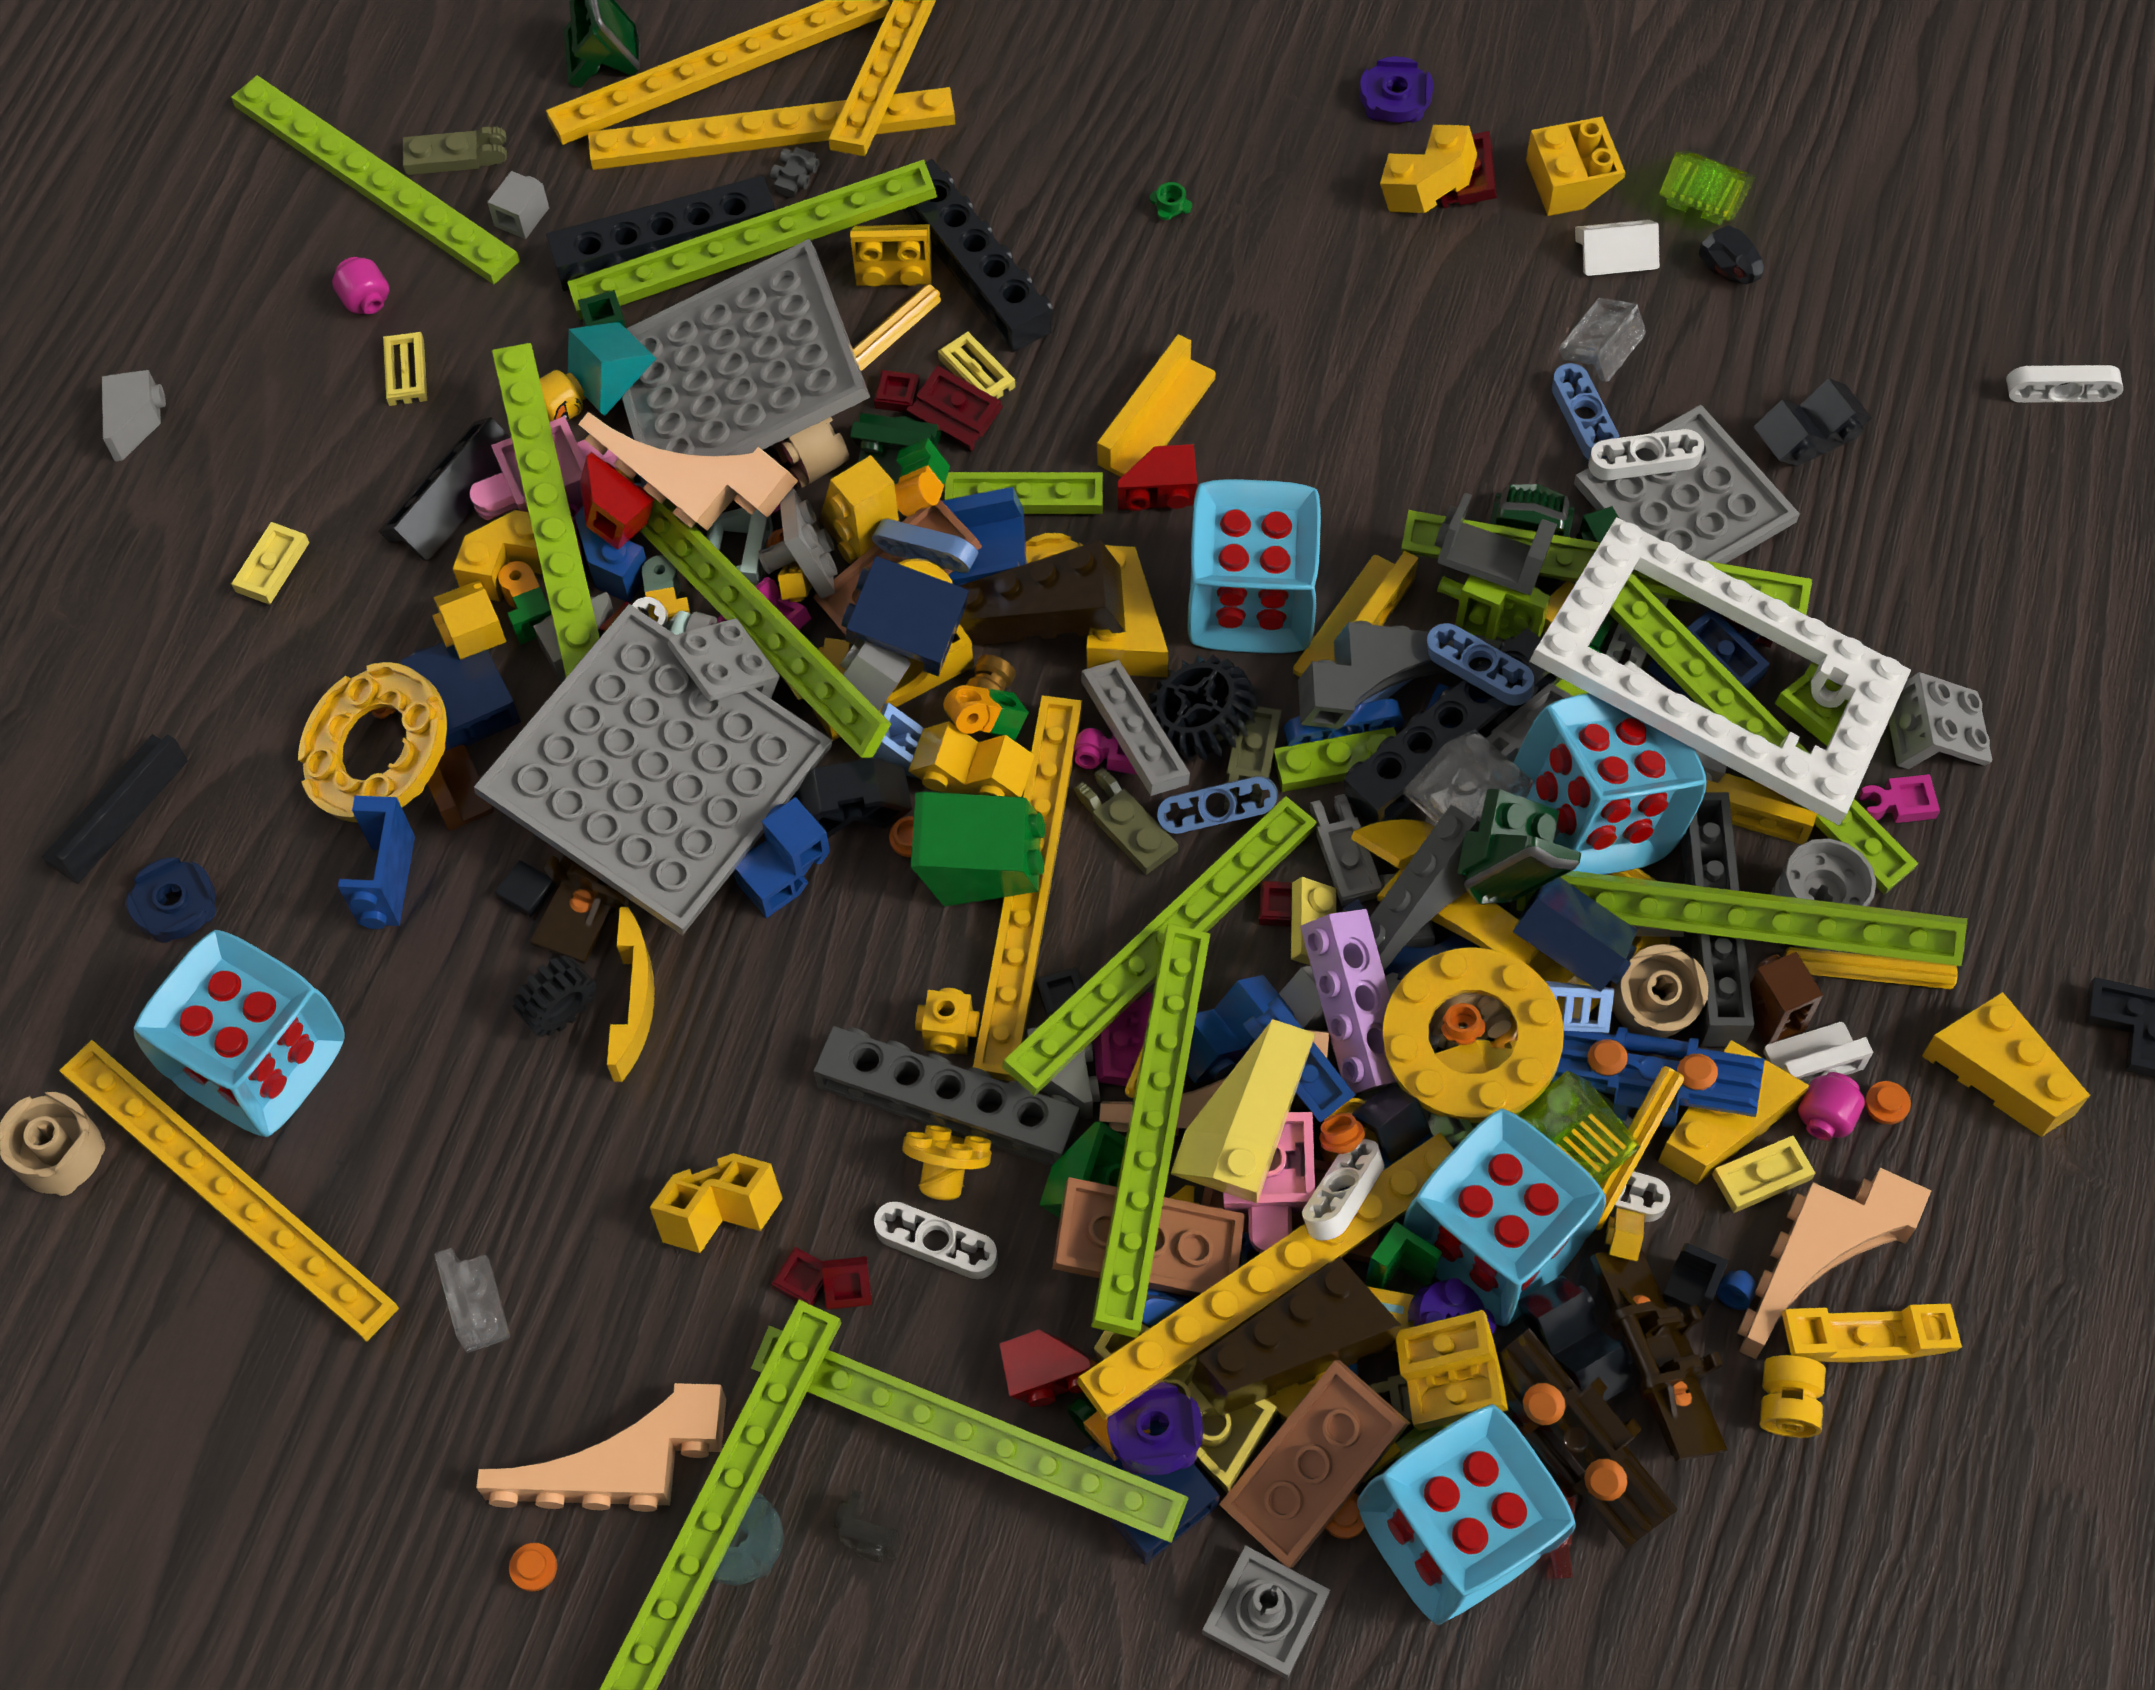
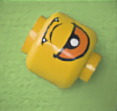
[540,370,586,422]

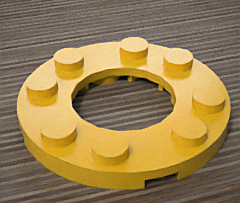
[298,662,447,822]
[1383,948,1564,1123]

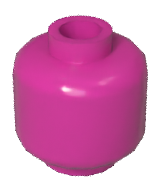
[332,257,390,314]
[1798,1072,1865,1141]

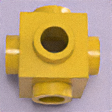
[915,988,980,1055]

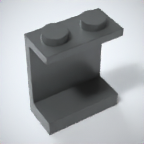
[1435,492,1557,595]

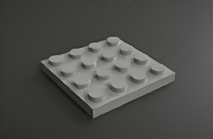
[1574,405,1800,564]

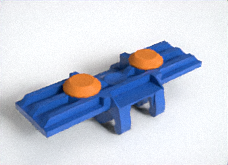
[1550,1027,1765,1129]

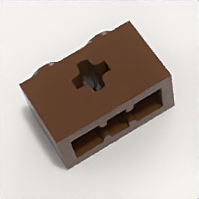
[1750,952,1823,1045]

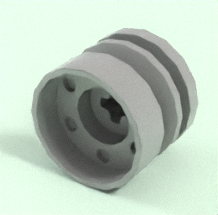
[1769,838,1876,951]

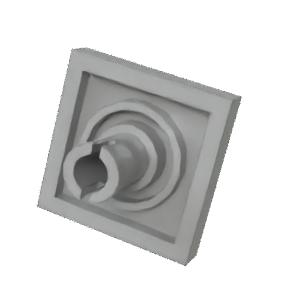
[758,488,837,599]
[1202,1545,1331,1680]

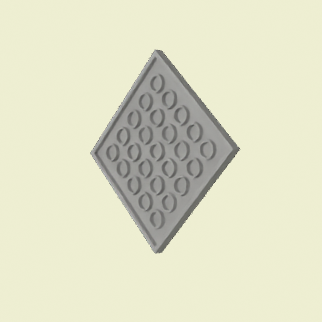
[622,239,870,483]
[474,604,832,936]

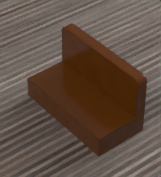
[427,745,494,831]

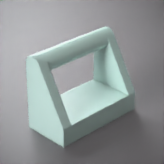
[706,508,773,586]

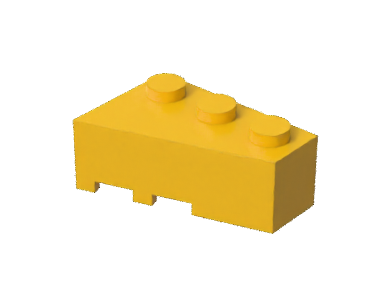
[1087,545,1169,678]
[1922,992,2090,1137]

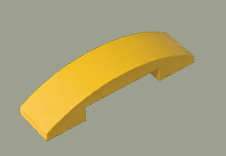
[1377,869,1540,965]
[607,907,655,1082]
[1781,1304,1962,1363]

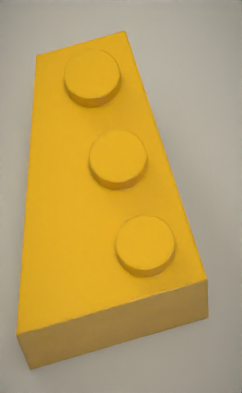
[819,455,899,564]
[1658,1040,1810,1185]

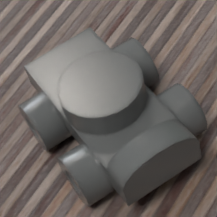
[770,147,819,197]

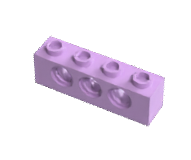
[1300,909,1398,1094]

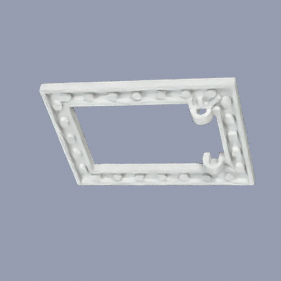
[1529,517,1911,825]

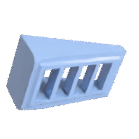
[1545,981,1614,1033]

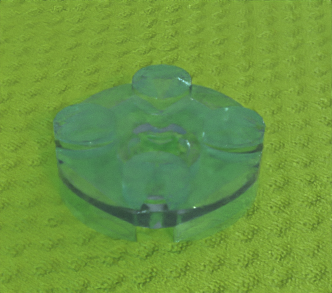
[713,1491,784,1585]

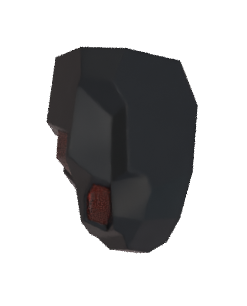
[1698,225,1764,284]

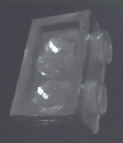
[1559,298,1646,382]
[434,1248,510,1353]

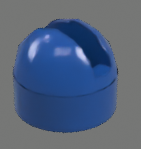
[1716,1270,1757,1310]

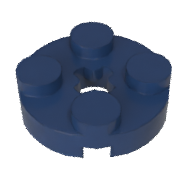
[126,858,216,943]

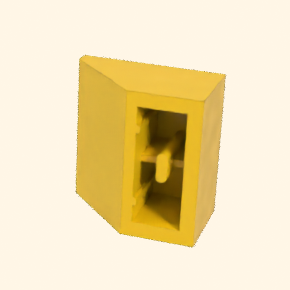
[1526,116,1626,216]
[850,224,932,287]

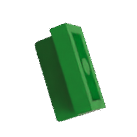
[1365,1222,1442,1290]

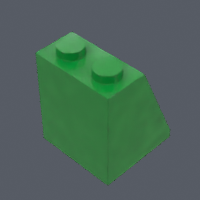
[911,792,1045,907]

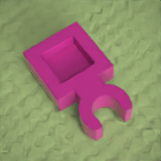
[1858,774,1940,823]

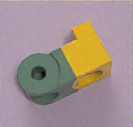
[642,555,691,622]

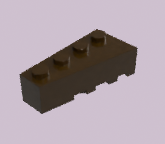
[959,540,1126,645]
[1191,1256,1401,1416]

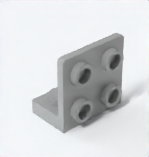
[667,618,780,701]
[1889,672,1992,769]

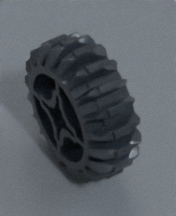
[1148,654,1258,762]

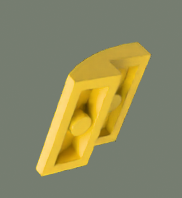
[1351,819,1435,869]
[1396,1310,1508,1431]

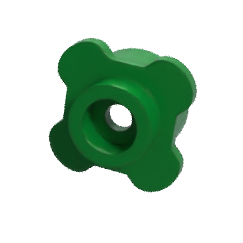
[1150,182,1192,220]

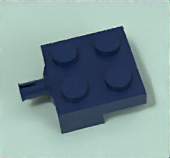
[1648,609,1770,704]

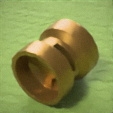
[966,654,1016,691]

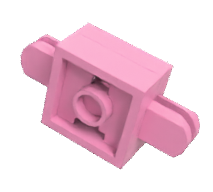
[470,416,618,520]
[1223,1112,1315,1254]

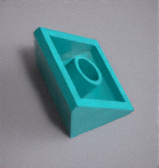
[568,322,657,416]

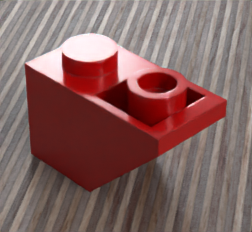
[1118,444,1197,511]
[580,452,654,550]
[999,1329,1100,1407]

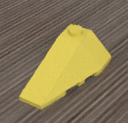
[1171,1019,1315,1204]

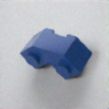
[575,506,647,603]
[734,797,830,919]
[1186,975,1294,1083]

